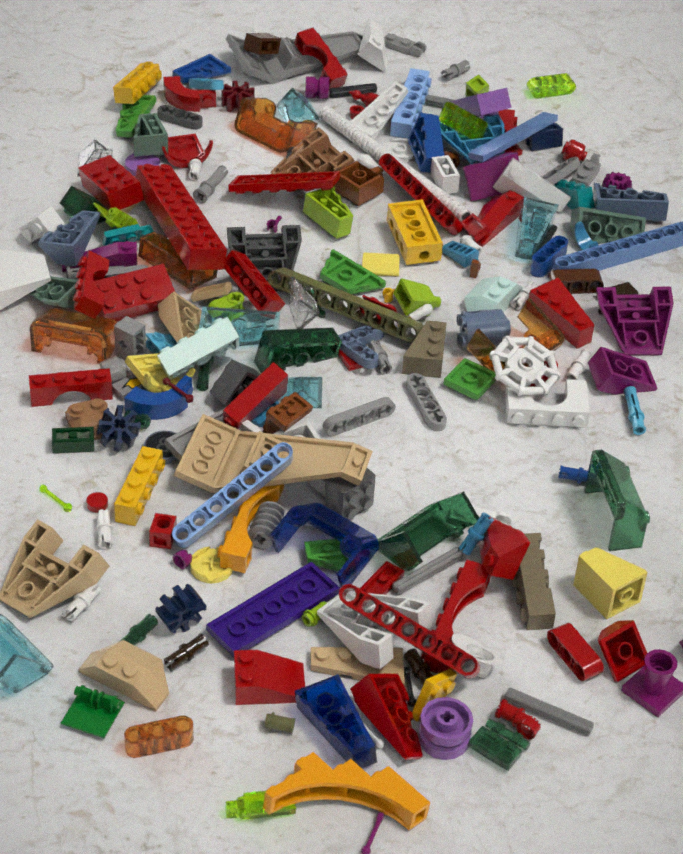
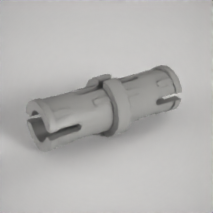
[441,60,470,80]
[368,340,392,374]

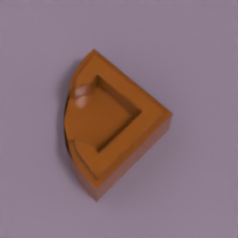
[470,259,481,278]

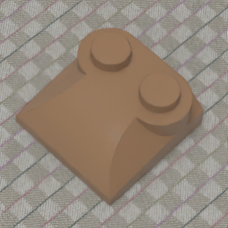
[65,399,108,440]

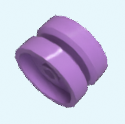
[418,697,473,760]

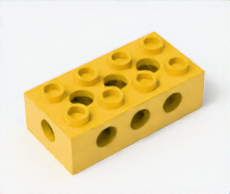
[387,200,443,265]

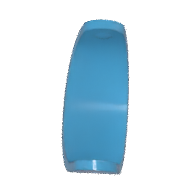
[574,222,598,250]

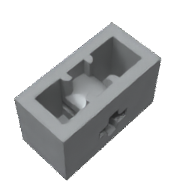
[114,316,146,360]

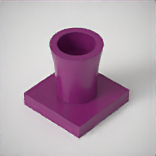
[621,649,683,717]

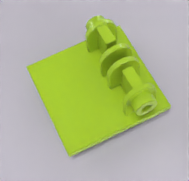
[93,202,138,229]

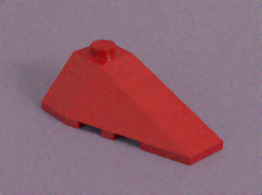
[473,190,524,247]
[478,517,531,580]
[350,673,423,760]

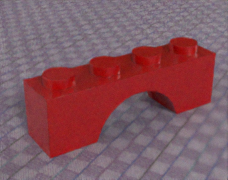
[294,27,348,89]
[73,250,110,319]
[28,368,113,407]

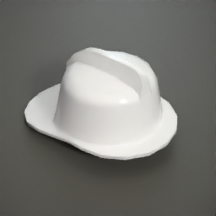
[451,633,502,678]

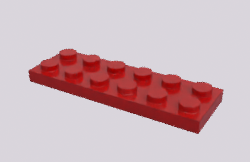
[228,171,340,194]

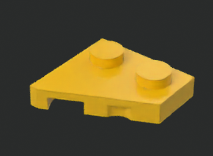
[412,669,457,722]

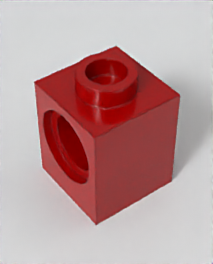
[149,513,177,550]

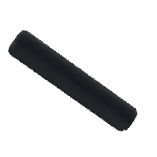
[329,83,377,98]

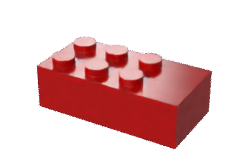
[78,155,144,210]
[94,264,175,325]

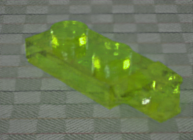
[225,790,296,819]

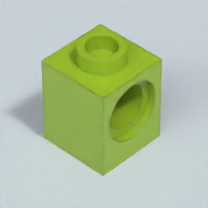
[465,75,489,97]

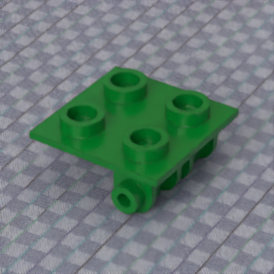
[61,685,125,739]

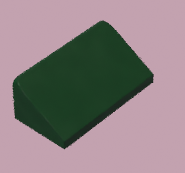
[52,427,94,454]

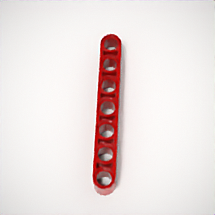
[379,153,463,235]
[339,584,480,678]

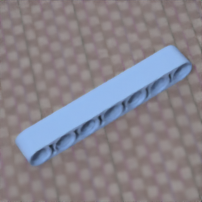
[172,442,293,548]

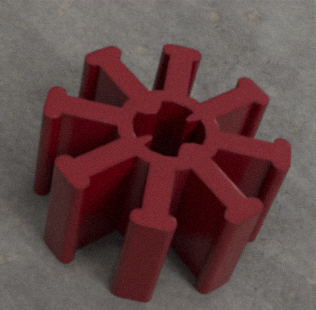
[221,81,255,114]

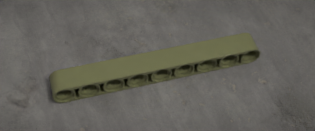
[268,267,424,342]

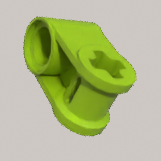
[207,292,245,320]

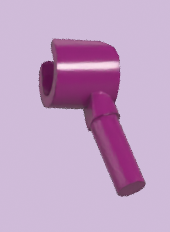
[267,216,282,232]

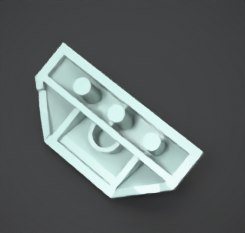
[464,276,523,312]

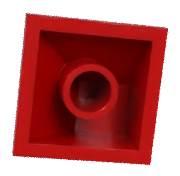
[598,620,647,682]

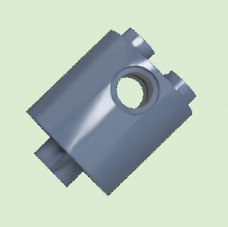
[456,309,511,350]

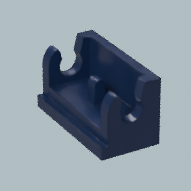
[526,123,563,151]

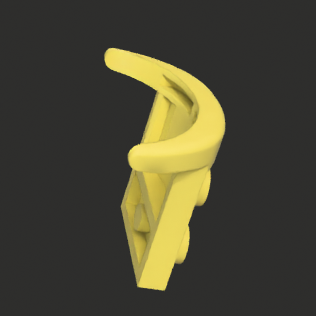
[125,353,196,393]

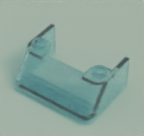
[0,614,54,694]

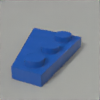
[172,54,231,83]

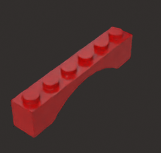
[421,559,491,674]

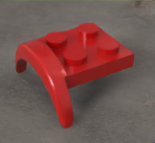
[162,133,213,168]

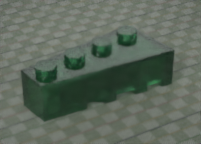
[254,327,342,373]

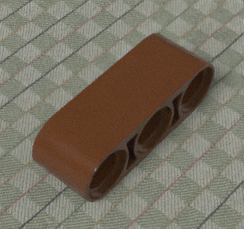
[548,268,604,294]

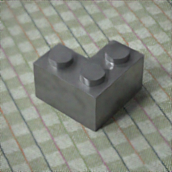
[210,359,260,406]

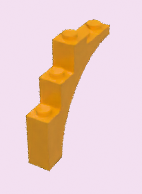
[263,752,431,830]

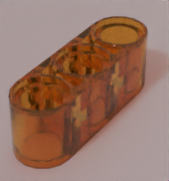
[124,716,194,758]

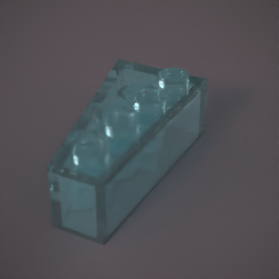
[515,197,559,260]

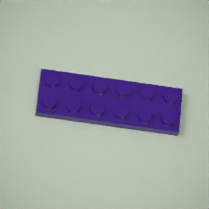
[206,562,340,657]

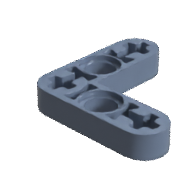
[337,325,384,369]

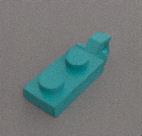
[102,224,154,246]

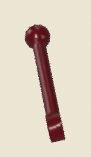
[162,377,194,403]

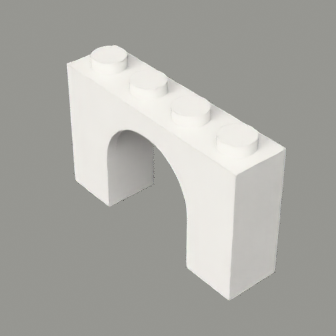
[505,376,590,427]

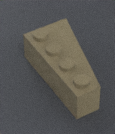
[512,533,556,630]

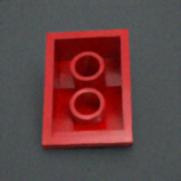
[234,650,306,705]

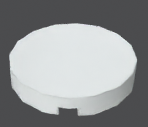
[384,138,415,163]

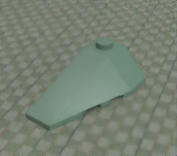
[570,207,646,244]

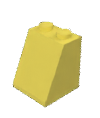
[573,547,648,619]

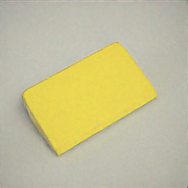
[362,253,400,276]

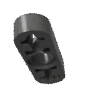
[157,105,203,130]

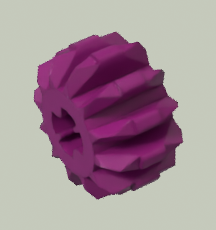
[602,172,632,190]

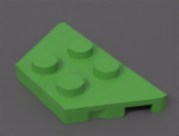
[320,249,386,294]

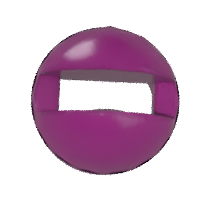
[173,550,192,569]

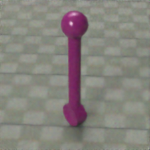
[361,812,384,854]

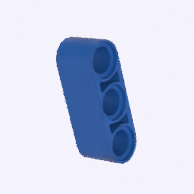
[530,236,568,277]

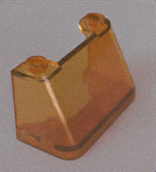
[234,97,318,153]
[29,309,117,364]

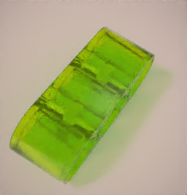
[526,73,576,99]
[439,102,488,139]

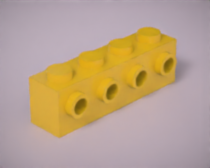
[113,61,162,104]
[114,446,165,526]

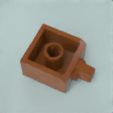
[334,161,384,206]

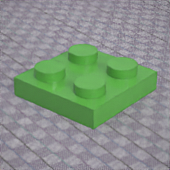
[443,358,496,400]

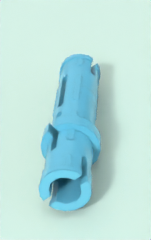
[624,386,646,435]

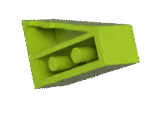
[303,187,353,239]

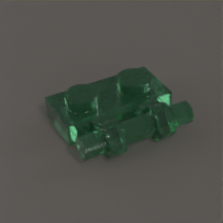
[468,719,531,771]

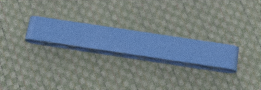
[554,221,683,271]

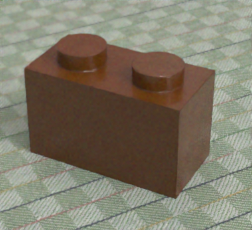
[243,33,281,54]

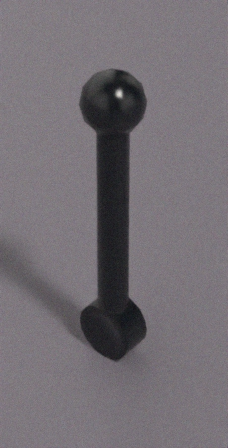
[404,667,417,707]

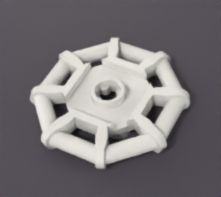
[489,336,561,397]

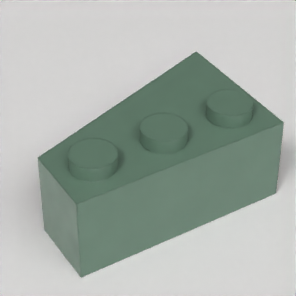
[134,113,168,157]

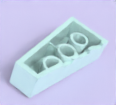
[157,317,239,380]

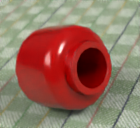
[561,139,588,162]

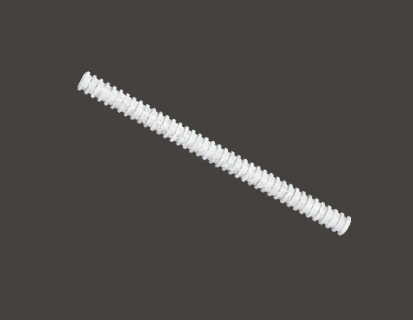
[319,105,471,221]

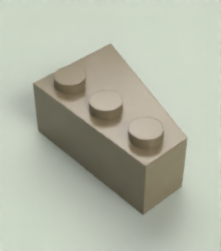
[402,320,447,378]

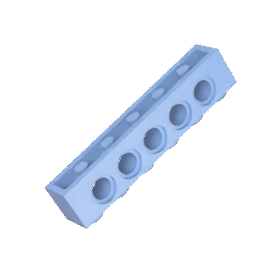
[390,68,432,139]

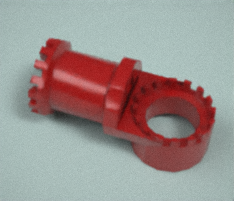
[495,699,541,740]

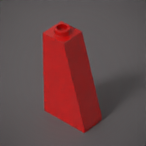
[223,362,288,430]

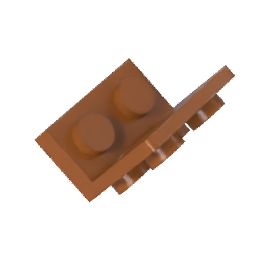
[263,392,313,434]

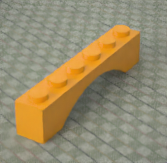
[217,484,284,573]

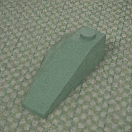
[29,276,77,310]

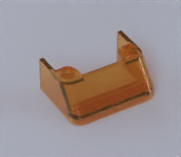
[466,298,565,372]

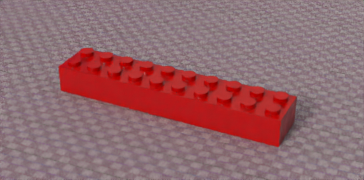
[135,164,227,270]

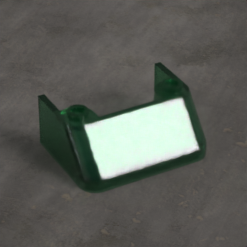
[584,449,650,551]
[373,491,479,571]

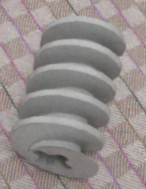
[248,501,285,549]

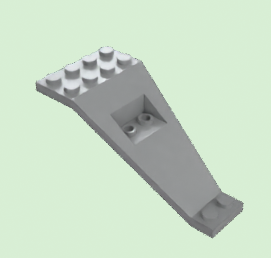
[226,31,363,83]

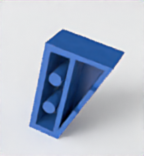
[407,112,444,173]

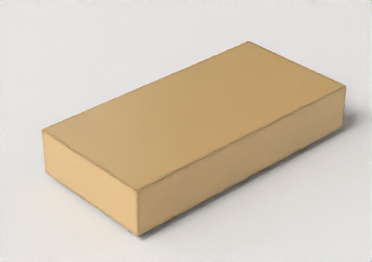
[191,282,232,302]

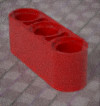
[547,622,604,681]

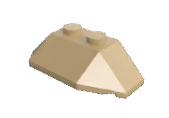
[78,640,169,711]

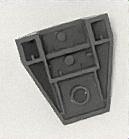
[227,225,302,291]

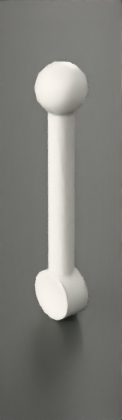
[351,712,385,748]

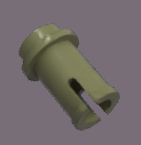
[264,712,295,734]

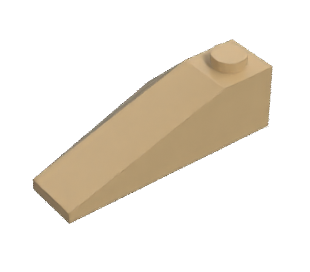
[158,292,203,342]

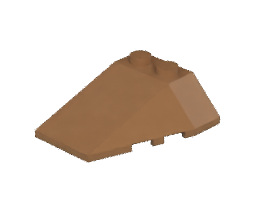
[271,127,355,174]

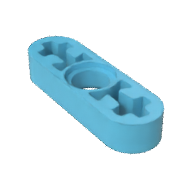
[189,78,224,90]

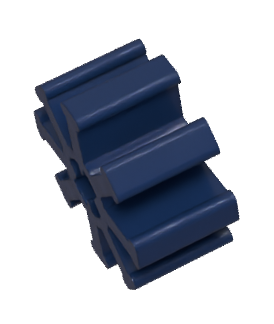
[97,405,141,451]
[155,584,207,633]

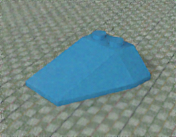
[439,114,505,164]

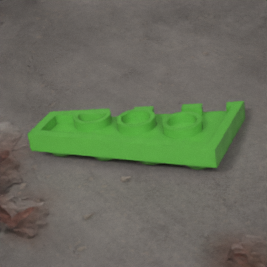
[116,95,157,138]

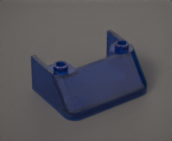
[269,503,379,588]

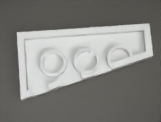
[350,81,408,139]

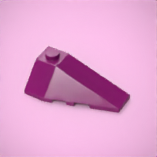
[62,241,137,272]

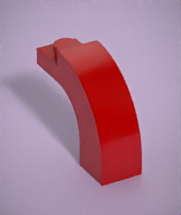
[163,76,216,112]

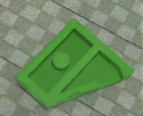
[304,538,354,575]

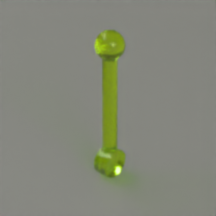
[39,484,72,512]

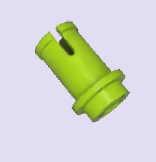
[302,601,327,627]

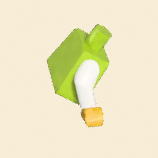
[382,278,441,320]

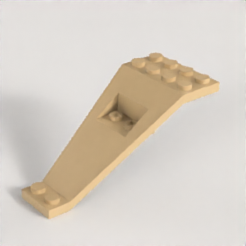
[173,414,373,493]

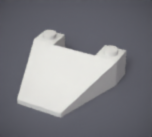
[0,249,51,310]
[317,591,432,669]

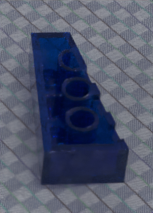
[294,674,377,768]

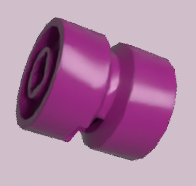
[305,76,329,99]

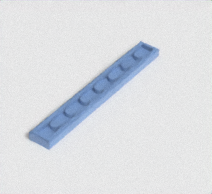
[468,112,558,162]

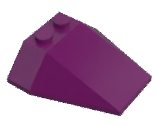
[596,286,674,356]

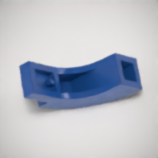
[124,375,193,420]

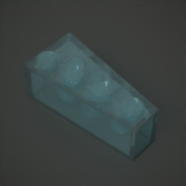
[199,307,280,346]

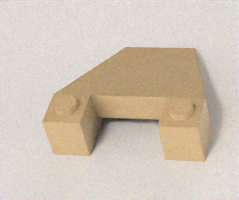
[0,519,110,618]

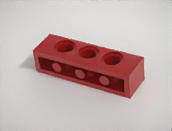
[224,250,285,318]

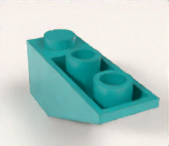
[554,179,595,210]

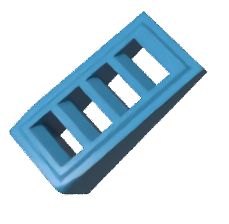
[442,240,479,268]

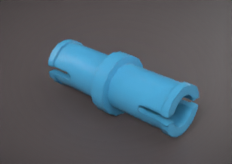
[459,512,494,555]

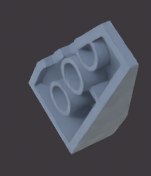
[38,210,100,267]

